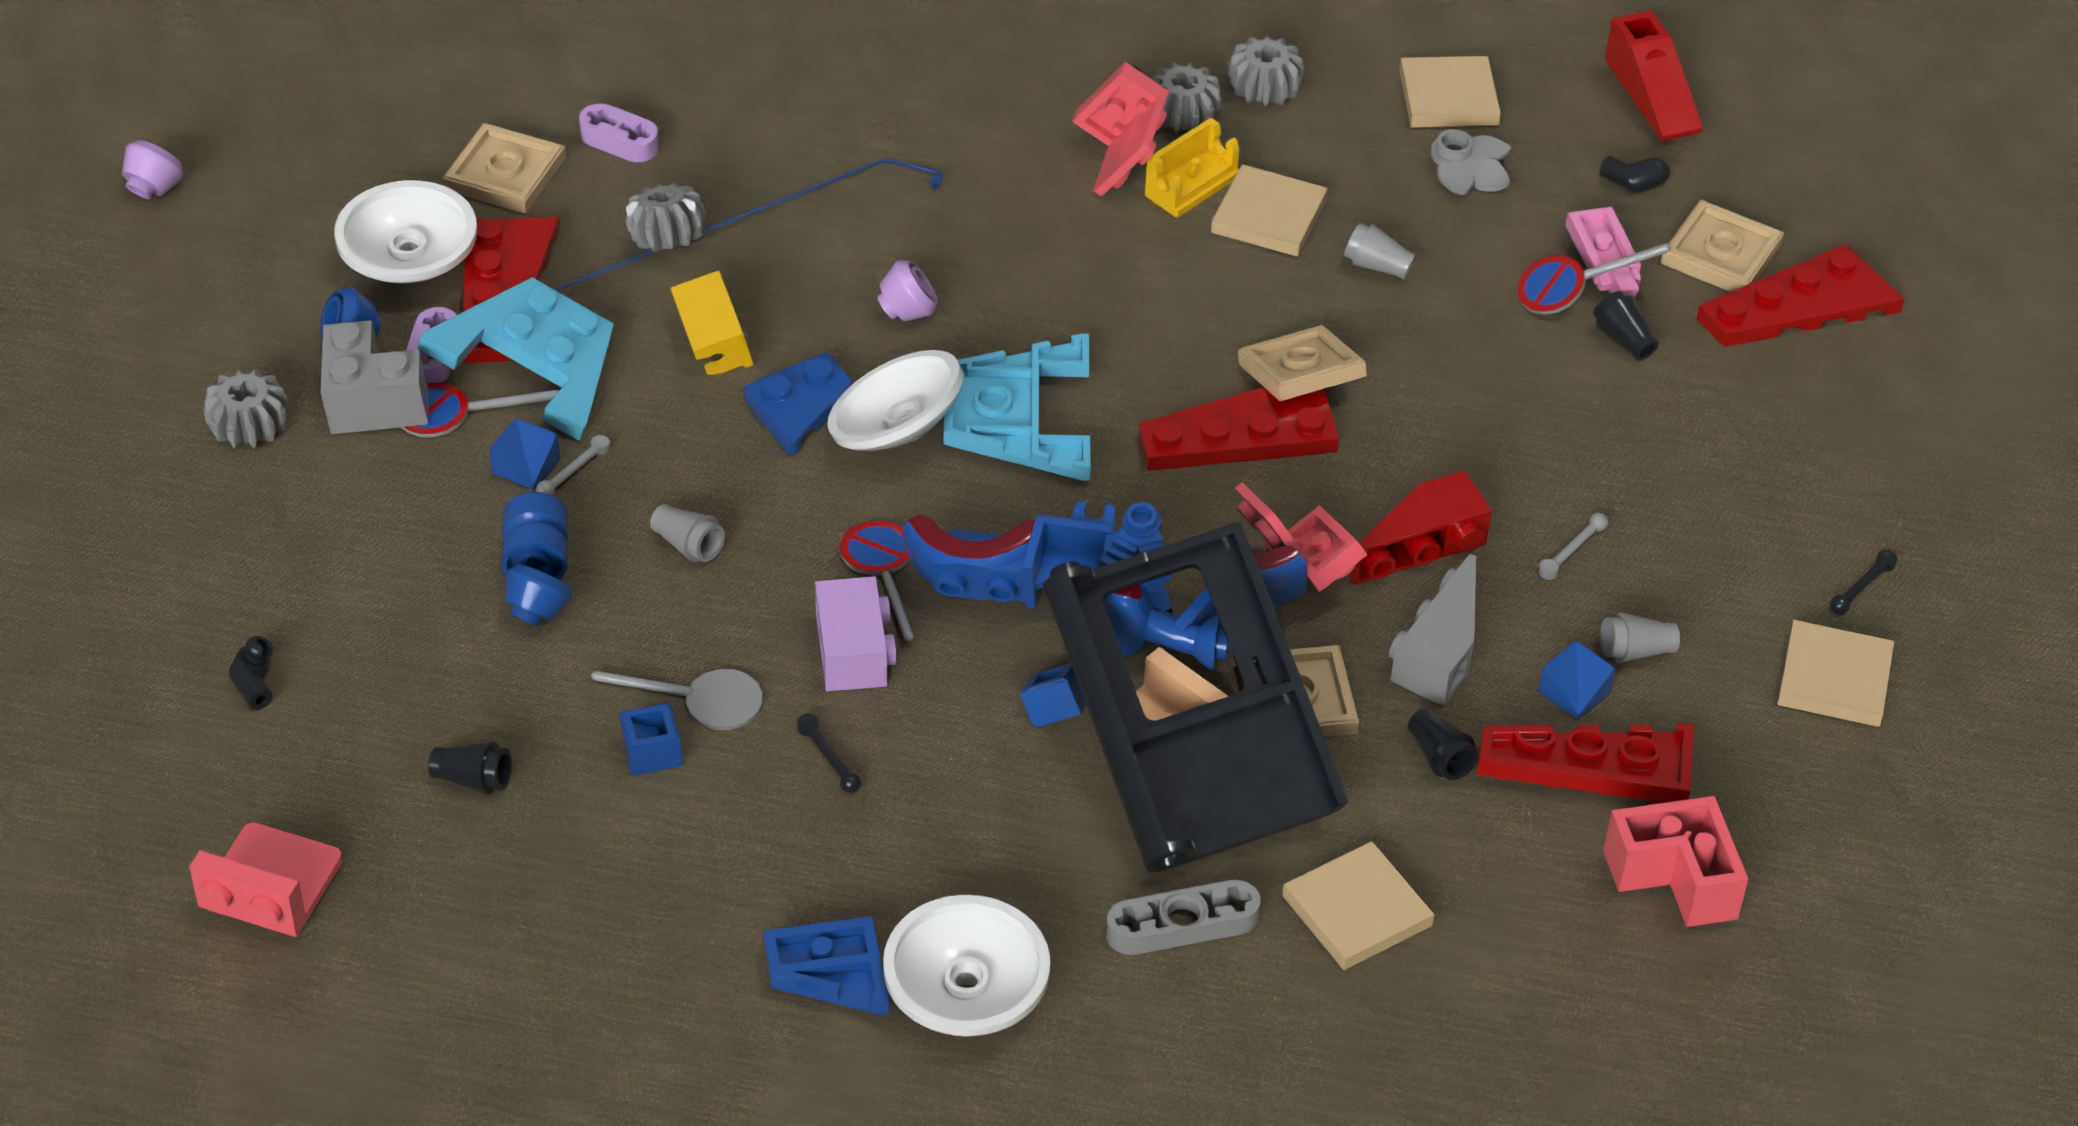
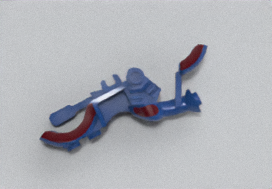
[903,501,1307,672]

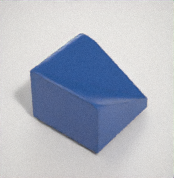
[490,418,560,490]
[1539,640,1615,719]
[1020,663,1086,727]
[618,702,682,775]

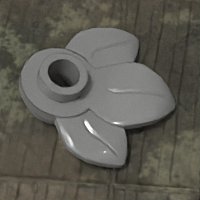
[1431,129,1511,195]

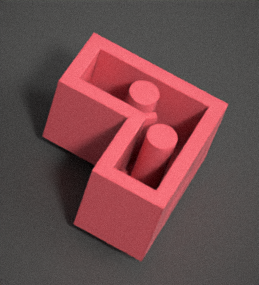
[1603,796,1749,927]

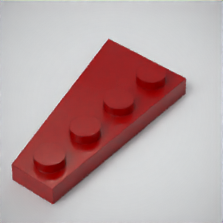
[1138,387,1339,471]

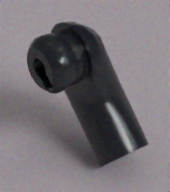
[1599,155,1670,193]
[229,636,274,710]

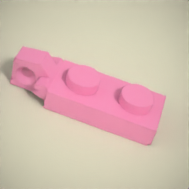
[1565,207,1641,300]

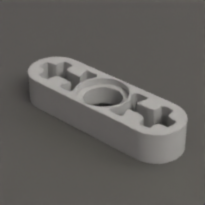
[1106,880,1261,955]

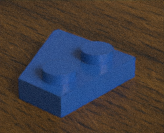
[744,351,852,456]
[763,916,889,1015]

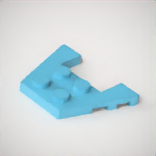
[417,277,614,441]
[943,334,1091,481]

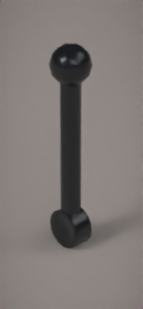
[1830,550,1897,615]
[797,714,861,793]

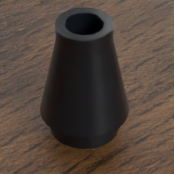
[1593,291,1659,361]
[1407,708,1478,780]
[429,741,512,794]

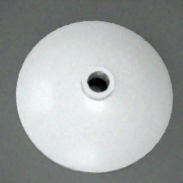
[334,180,477,284]
[827,350,963,451]
[883,895,1050,1036]

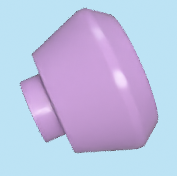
[122,140,184,199]
[878,260,938,322]

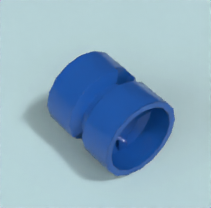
[501,492,568,580]

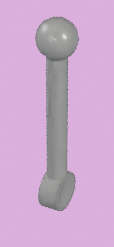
[536,435,610,495]
[1538,512,1608,580]

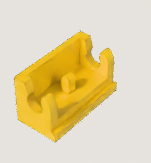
[1145,118,1239,218]
[670,270,754,375]

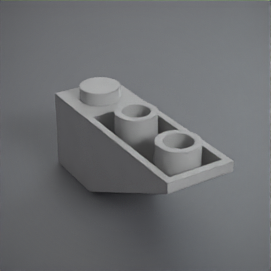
[1389,554,1476,707]

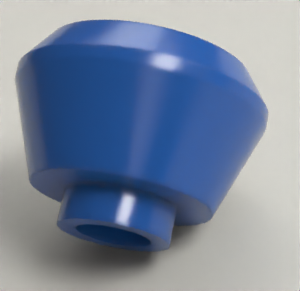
[320,286,381,339]
[505,564,572,627]

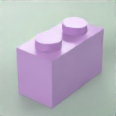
[815,576,896,692]

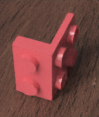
[1072,62,1169,196]
[1234,482,1367,593]
[189,823,342,938]

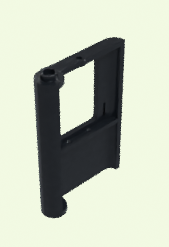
[1043,521,1349,872]

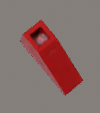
[1605,10,1703,142]
[1350,471,1492,585]

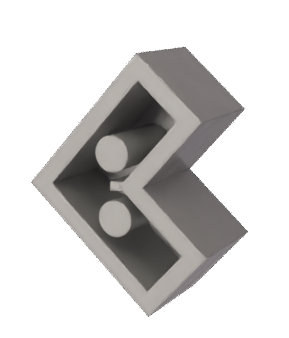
[320,320,429,434]

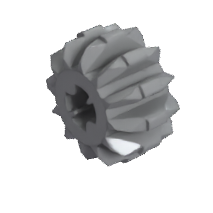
[1228,35,1304,107]
[1150,62,1222,134]
[625,183,706,252]
[203,368,289,449]

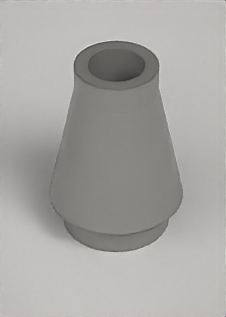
[1344,223,1416,280]
[650,504,725,562]
[1600,612,1680,663]

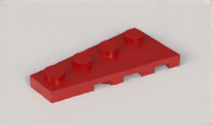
[463,217,560,363]
[1696,244,1905,347]
[1477,724,1694,804]

